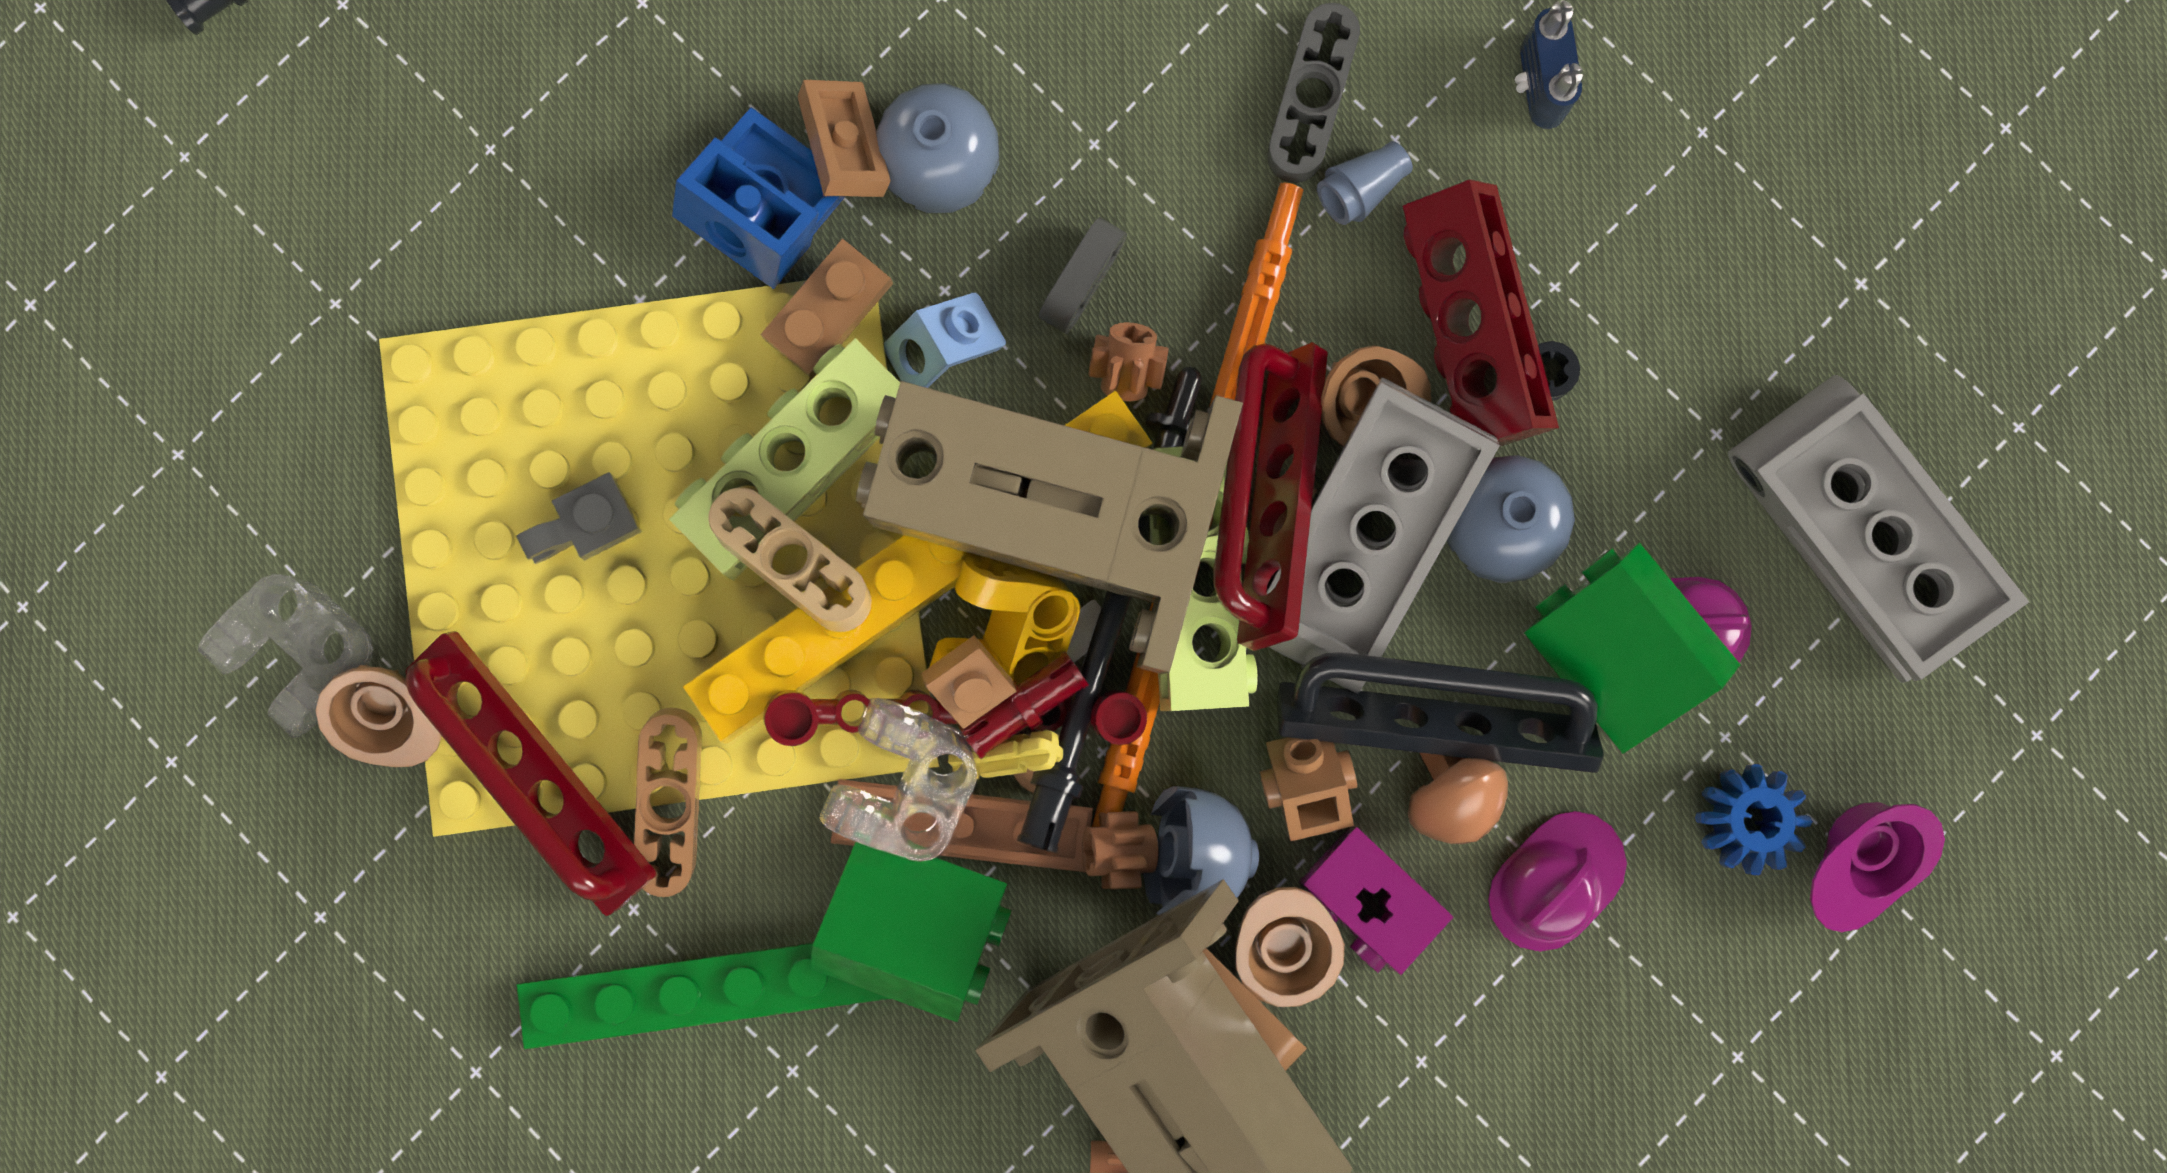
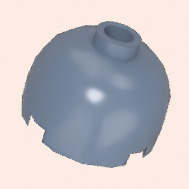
[876,83,999,213]
[1447,455,1575,583]
[1143,786,1259,915]

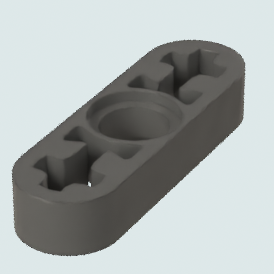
[1267,3,1360,183]

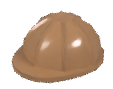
[1321,345,1431,447]
[315,665,441,767]
[1235,887,1345,1007]

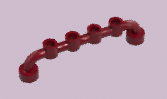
[763,690,1147,746]

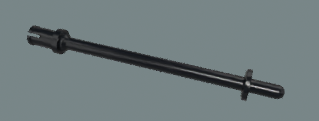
[1017,366,1202,854]

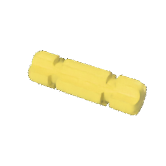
[948,730,1063,781]

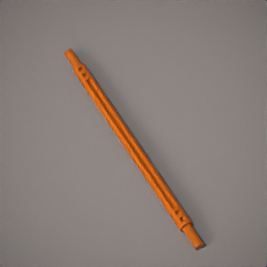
[1091,183,1304,848]

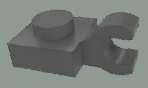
[516,472,642,564]

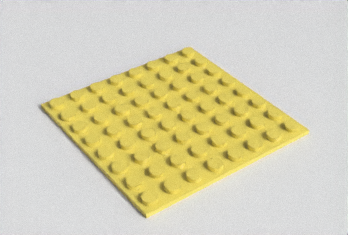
[379,281,940,837]

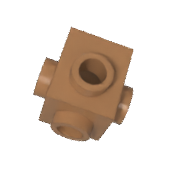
[1259,737,1357,841]

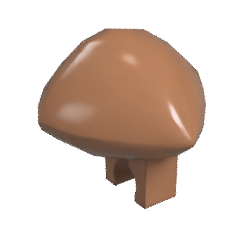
[1408,730,1508,845]

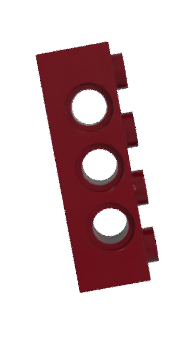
[1402,179,1559,447]

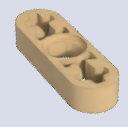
[709,488,872,632]

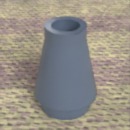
[1317,141,1413,225]

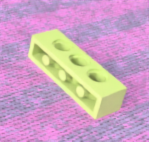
[669,338,900,581]
[1149,447,1257,711]

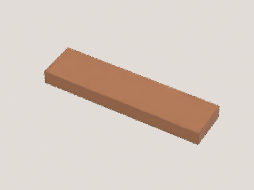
[831,779,1093,872]

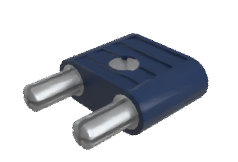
[1515,0,1583,129]

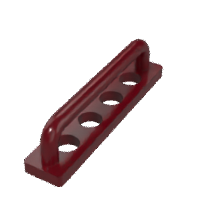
[1213,342,1328,651]
[405,631,656,916]

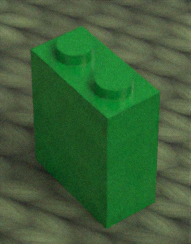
[1524,542,1741,754]
[810,831,1012,1023]

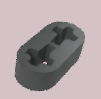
[1039,217,1127,334]

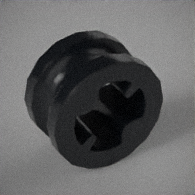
[1538,341,1581,401]

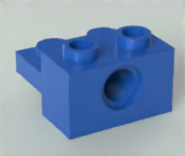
[672,107,846,289]

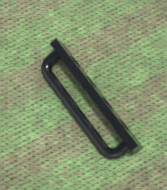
[1276,652,1604,773]

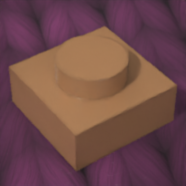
[921,635,1016,729]

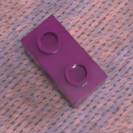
[1298,826,1454,975]

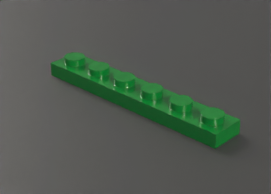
[517,942,891,1049]

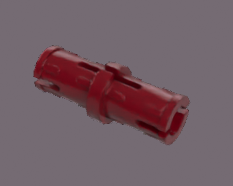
[957,651,1089,759]

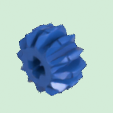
[1695,764,1813,875]

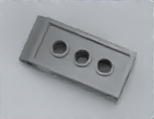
[1728,375,2029,683]
[1266,377,1500,694]

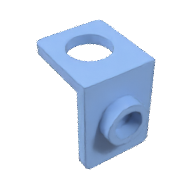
[884,293,1006,388]

